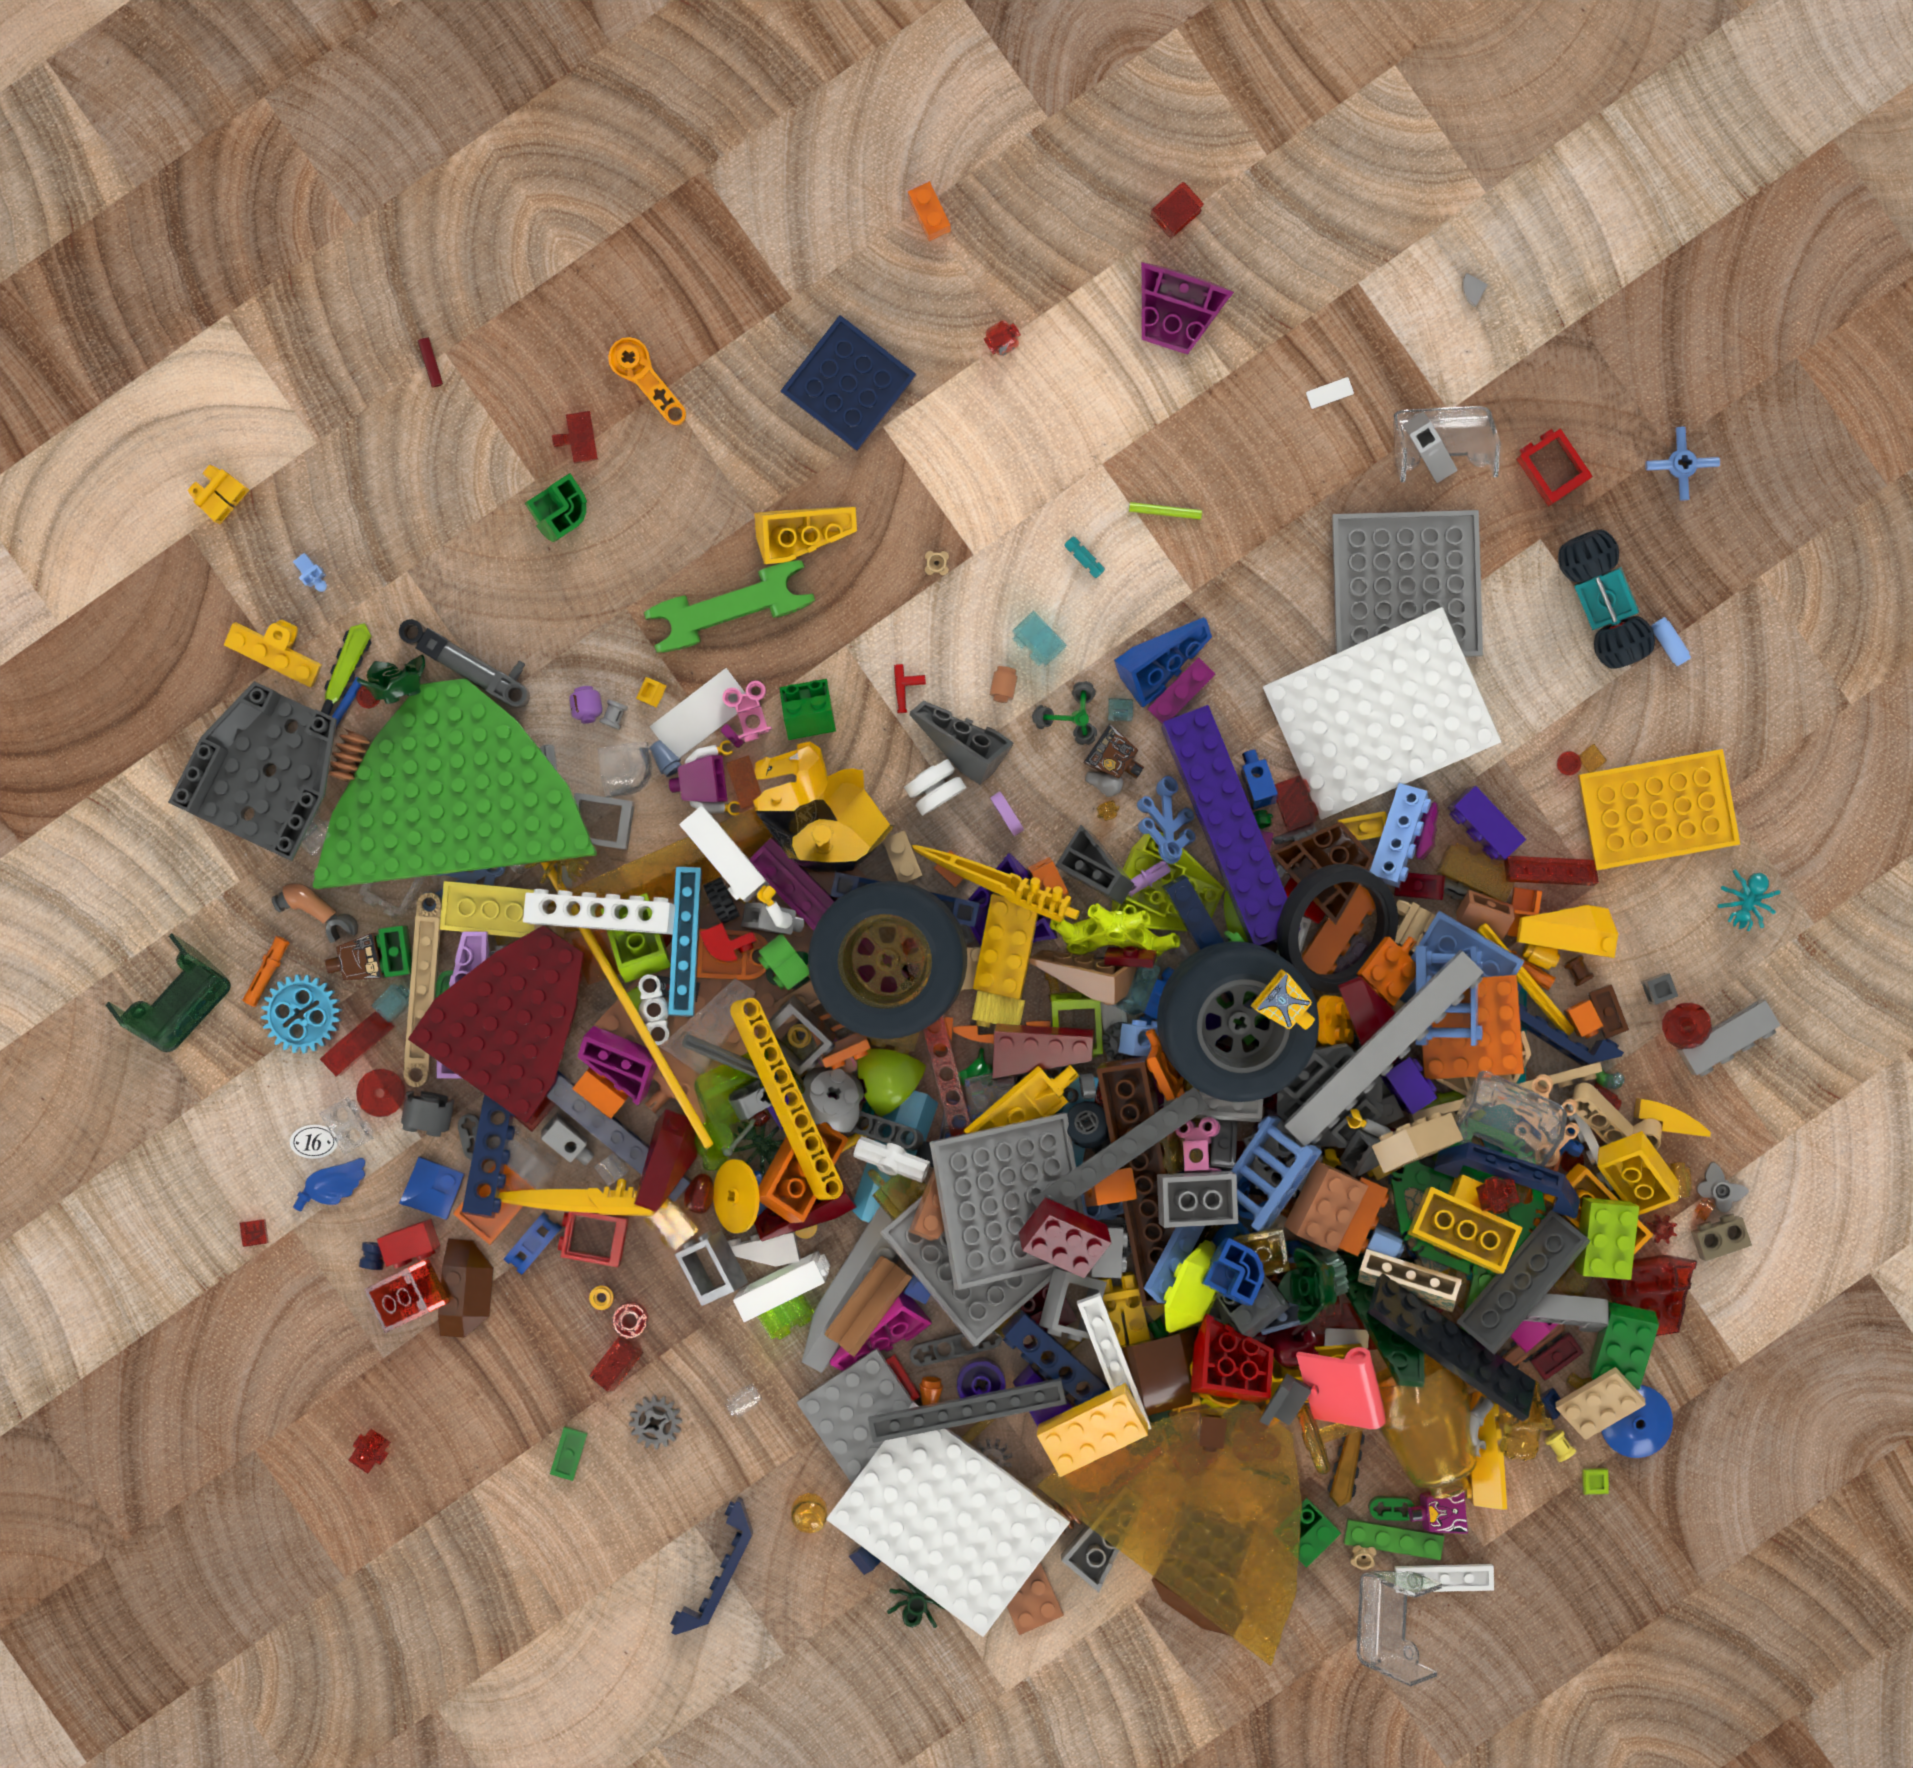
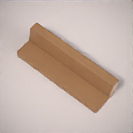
[825,1256,912,1357]

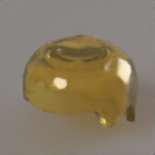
[791,1493,827,1534]

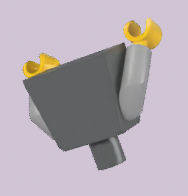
[1323,1109,1395,1178]

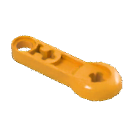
[608,337,686,426]

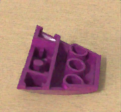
[1141,262,1234,355]

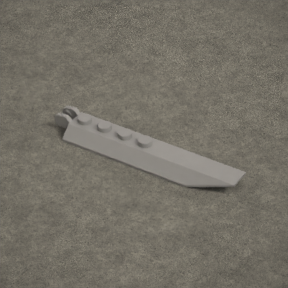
[802,1180,925,1373]

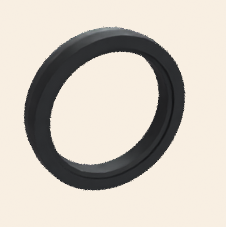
[1277,864,1398,993]

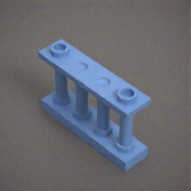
[1416,946,1483,1046]
[1231,1116,1322,1232]

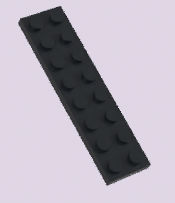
[1368,1273,1536,1422]

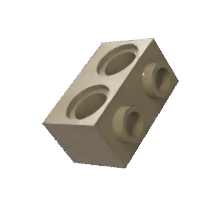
[1691,1214,1752,1261]

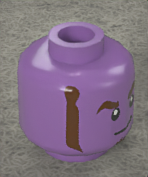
[569,686,603,724]

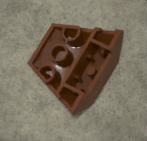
[1270,821,1374,925]
[1121,1326,1198,1416]

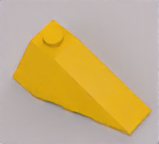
[1516,905,1618,958]

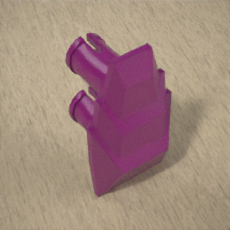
[1414,802,1439,860]

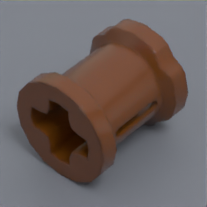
[1563,955,1594,987]

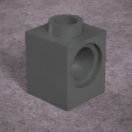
[1641,973,1678,1005]

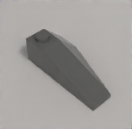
[909,701,1014,785]

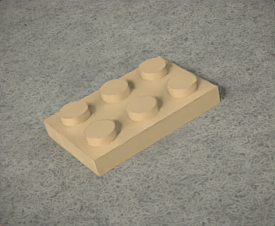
[1555,1367,1646,1440]

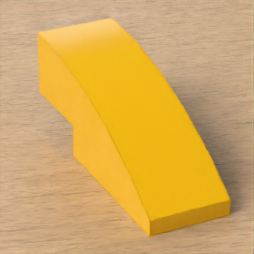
[1634,1098,1711,1137]

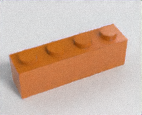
[1301,885,1376,975]

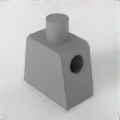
[541,1113,594,1166]

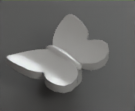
[1697,1162,1749,1213]

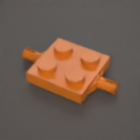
[1357,937,1417,1006]
[1145,1029,1185,1101]

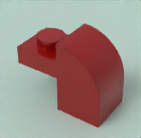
[699,923,757,962]

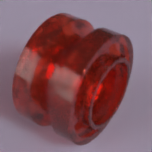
[612,1302,649,1338]

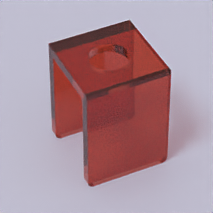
[1150,182,1204,239]

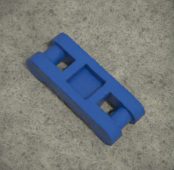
[503,1212,562,1275]

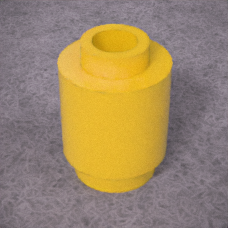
[1522,944,1560,970]

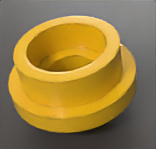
[589,1285,614,1310]

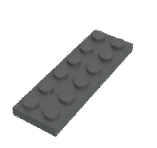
[1457,1209,1590,1355]

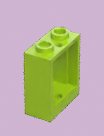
[1051,992,1103,1058]

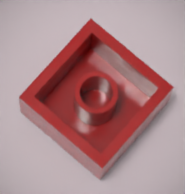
[377,1219,441,1269]

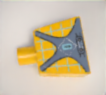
[1251,969,1315,1030]

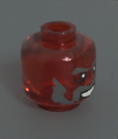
[983,320,1021,356]

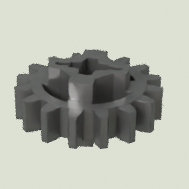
[629,1395,683,1449]

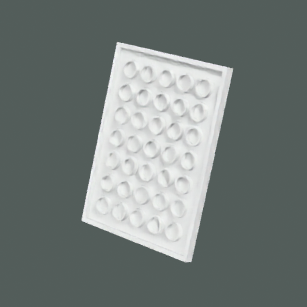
[1263,607,1502,820]
[826,1402,1070,1637]

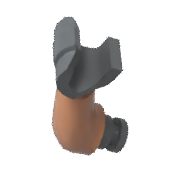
[272,883,358,943]

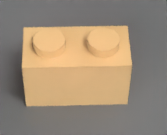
[883,830,923,883]

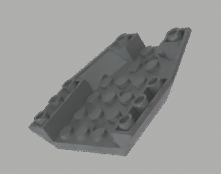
[168,681,337,861]

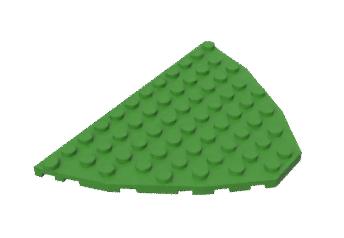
[313,678,597,889]

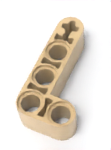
[1572,1083,1662,1150]

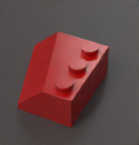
[1191,1314,1274,1402]

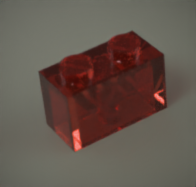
[1275,775,1319,832]

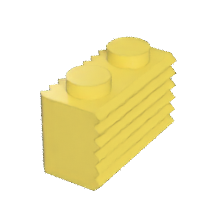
[972,990,1025,1028]

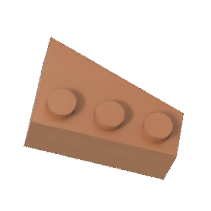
[908,1168,944,1241]

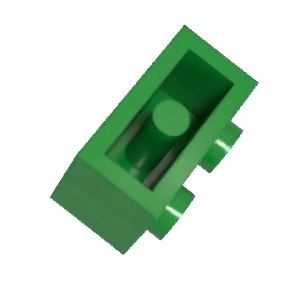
[377,926,412,977]

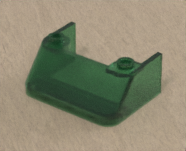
[106,933,231,1052]

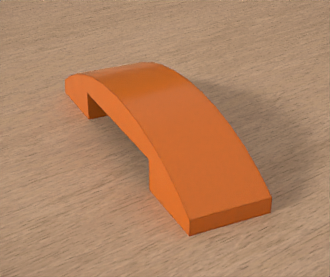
[953,1020,1051,1044]

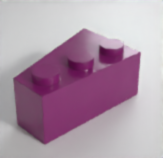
[577,1026,657,1106]

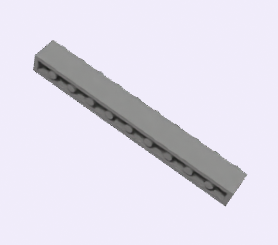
[1284,950,1484,1146]

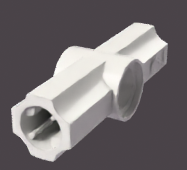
[854,1136,930,1183]

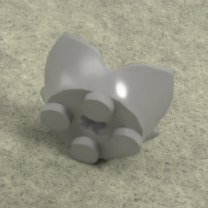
[802,1067,864,1133]

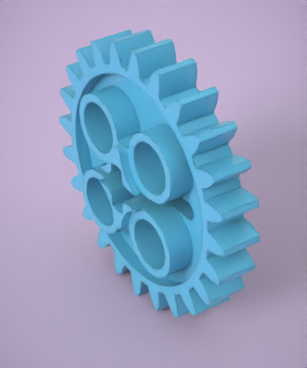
[261,975,342,1053]

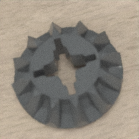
[1102,1022,1134,1060]

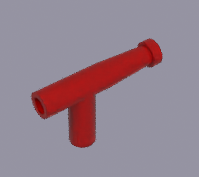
[894,664,926,714]

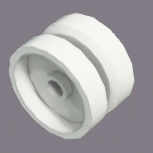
[904,759,967,816]

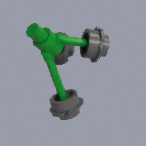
[1032,681,1097,745]

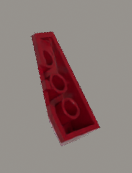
[1338,976,1399,1064]

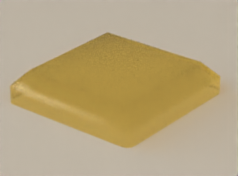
[1577,744,1607,773]

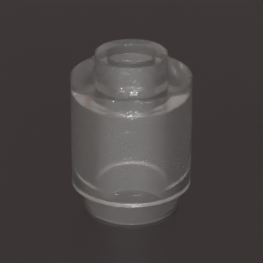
[725,1383,763,1418]

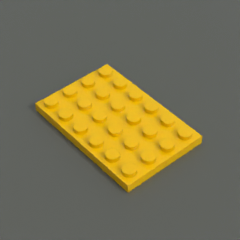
[1578,749,1741,871]

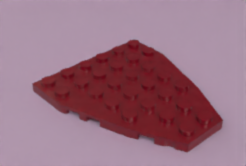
[408,925,585,1123]

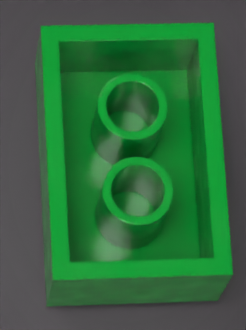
[1588,1302,1659,1389]

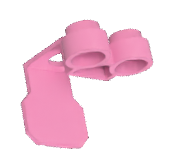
[723,681,772,742]
[1175,1117,1221,1173]

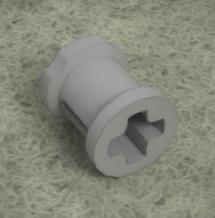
[599,699,628,730]

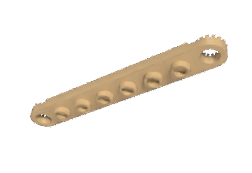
[403,892,442,1087]

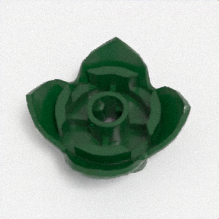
[357,654,425,704]
[1277,1248,1337,1325]

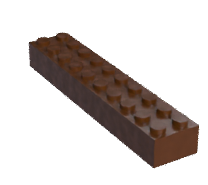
[1096,1056,1176,1307]

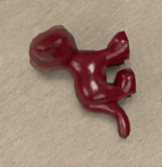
[1244,1324,1319,1368]

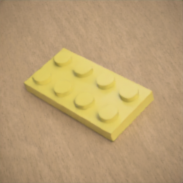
[439,881,535,938]

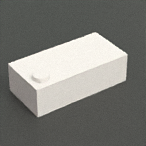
[679,806,769,903]

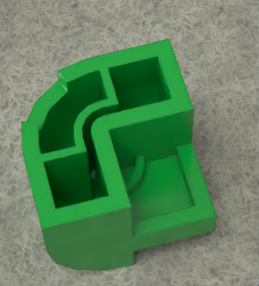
[524,473,587,542]

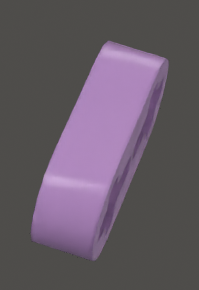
[990,791,1024,836]

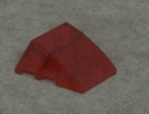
[1600,1254,1697,1336]

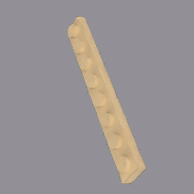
[1408,1062,1602,1123]

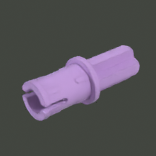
[1129,860,1171,897]

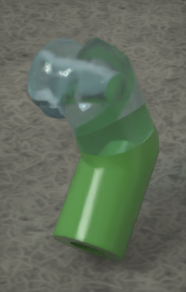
[1595,1068,1625,1089]

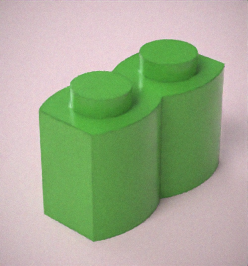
[757,933,810,991]

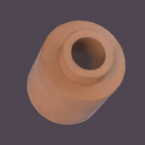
[989,666,1018,703]

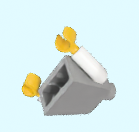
[739,885,804,935]

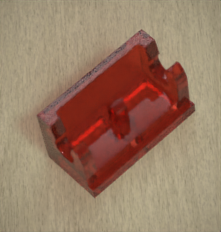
[589,1337,644,1391]

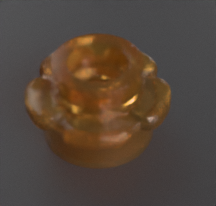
[1694,1198,1716,1221]

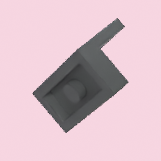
[1260,1374,1311,1426]

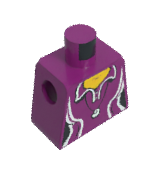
[1408,1483,1468,1534]

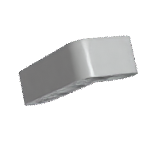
[1523,1293,1609,1332]

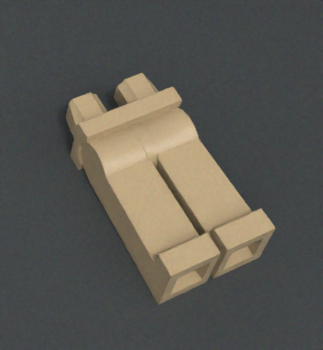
[1395,899,1436,953]

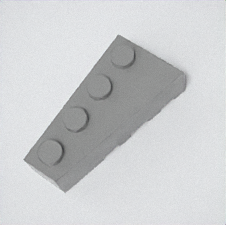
[1061,1481,1144,1592]

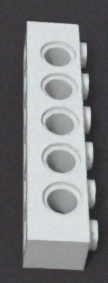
[523,889,675,934]

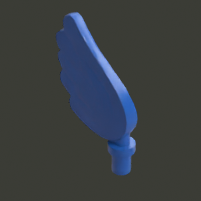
[293,1158,365,1212]

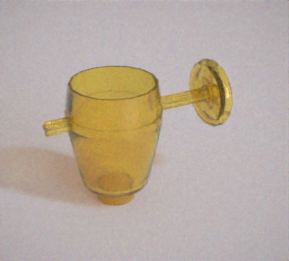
[1297,1355,1478,1499]

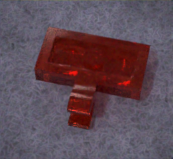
[552,411,598,464]

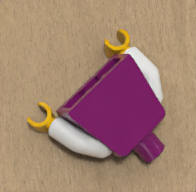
[669,740,740,816]

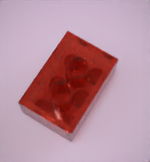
[364,1258,449,1333]

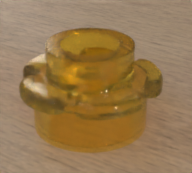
[1096,800,1120,821]

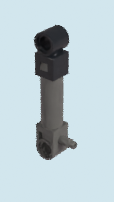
[399,619,530,708]

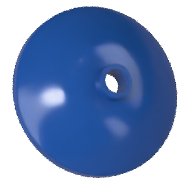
[1601,1385,1673,1458]

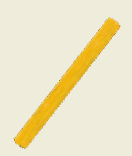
[1476,923,1574,1036]

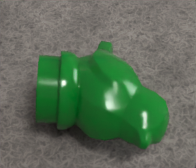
[956,1048,994,1088]

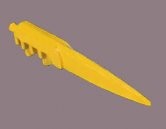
[911,845,1080,922]
[487,1179,668,1216]

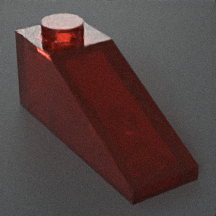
[320,1009,395,1077]

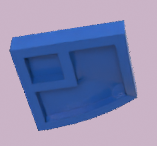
[399,1156,465,1220]

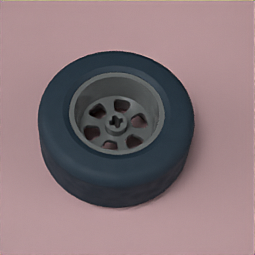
[1157,941,1319,1102]

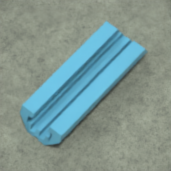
[852,1090,938,1223]

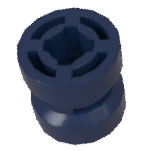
[359,1242,384,1270]

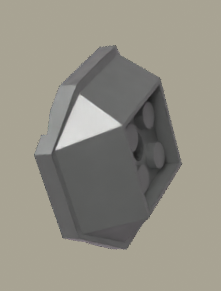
[1276,1043,1383,1148]

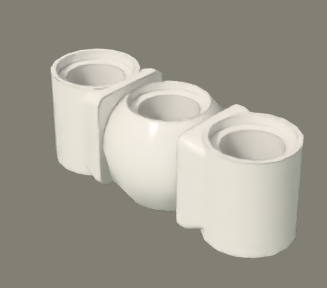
[639,975,670,1045]

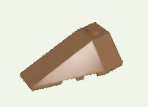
[1029,950,1138,1005]

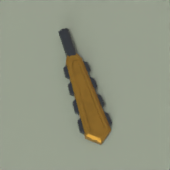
[1327,1425,1365,1508]

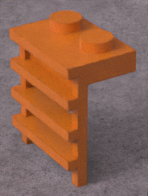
[811,1013,871,1070]

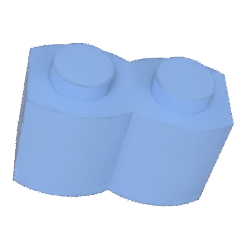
[1366,1223,1405,1258]

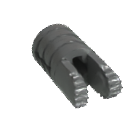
[1272,822,1317,845]

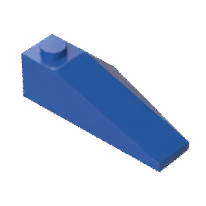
[1114,617,1212,707]

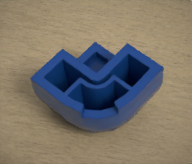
[1201,1238,1265,1306]

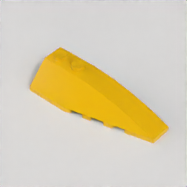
[1463,1388,1507,1510]

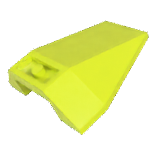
[1111,832,1225,931]
[1164,1240,1218,1333]

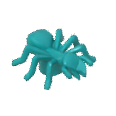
[1717,869,1781,931]

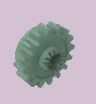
[1312,1245,1349,1296]

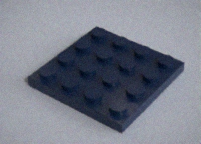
[780,315,917,451]

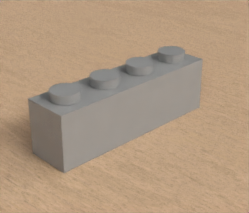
[1676,1000,1781,1077]

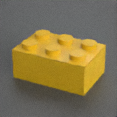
[1597,1131,1679,1216]

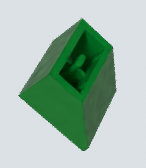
[779,679,836,740]
[1272,1497,1341,1568]

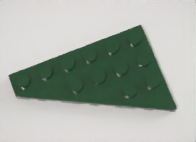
[1335,1251,1425,1388]

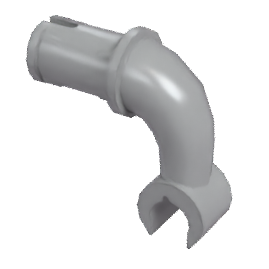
[1464,1396,1494,1457]

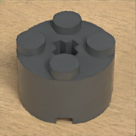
[401,1091,454,1137]

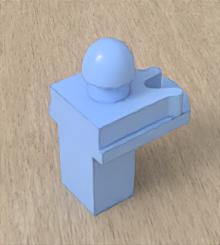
[293,553,327,592]

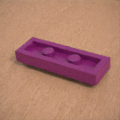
[1147,657,1216,724]

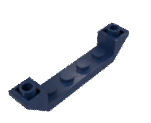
[1518,984,1624,1066]
[1434,1142,1580,1219]
[670,1497,753,1635]

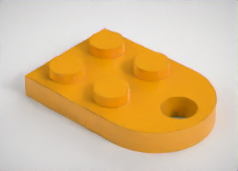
[1317,995,1354,1047]

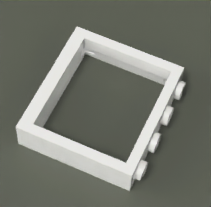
[733,1251,831,1322]

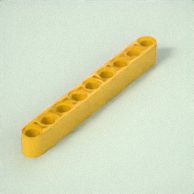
[730,998,843,1200]

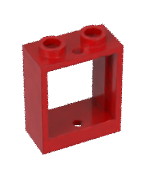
[1516,428,1593,507]
[558,1211,629,1267]

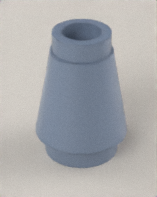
[649,740,681,777]

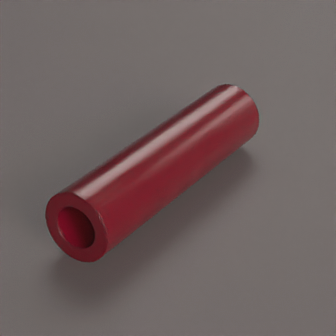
[418,337,443,388]

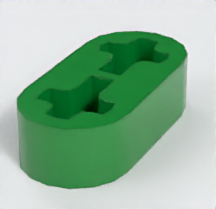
[1368,1496,1415,1521]

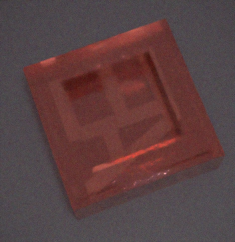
[239,1219,269,1247]

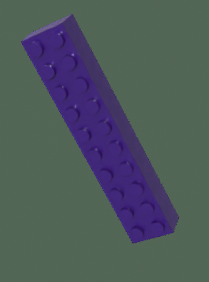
[1161,705,1301,947]

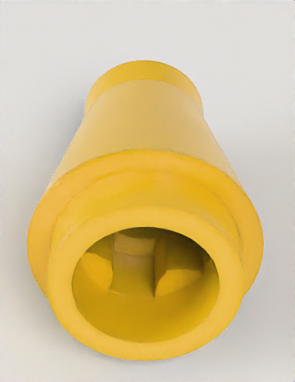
[787,1024,812,1048]

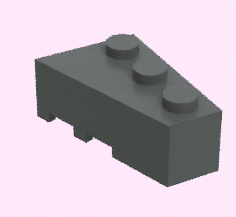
[1055,825,1134,905]

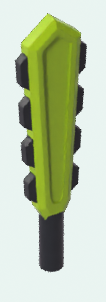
[320,623,372,715]

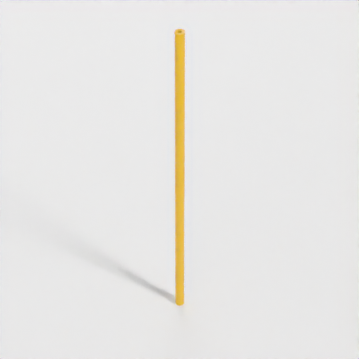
[540,861,714,1149]

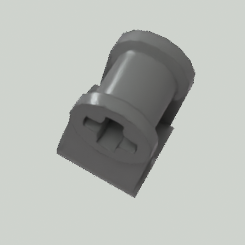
[728,1078,772,1120]

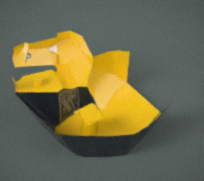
[753,741,895,872]

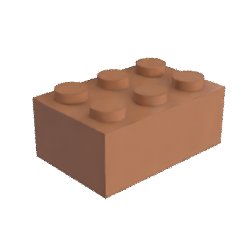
[1284,1160,1368,1252]

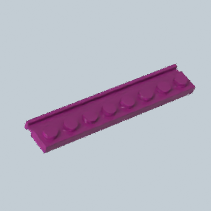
[749,837,910,1001]

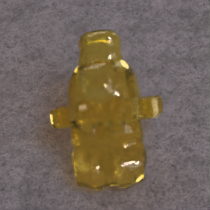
[1497,1380,1555,1461]

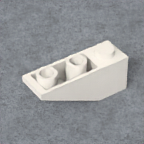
[727,1232,801,1267]

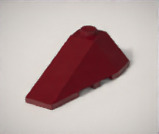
[634,1109,701,1213]
[754,1164,857,1242]

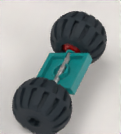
[1558,529,1655,669]

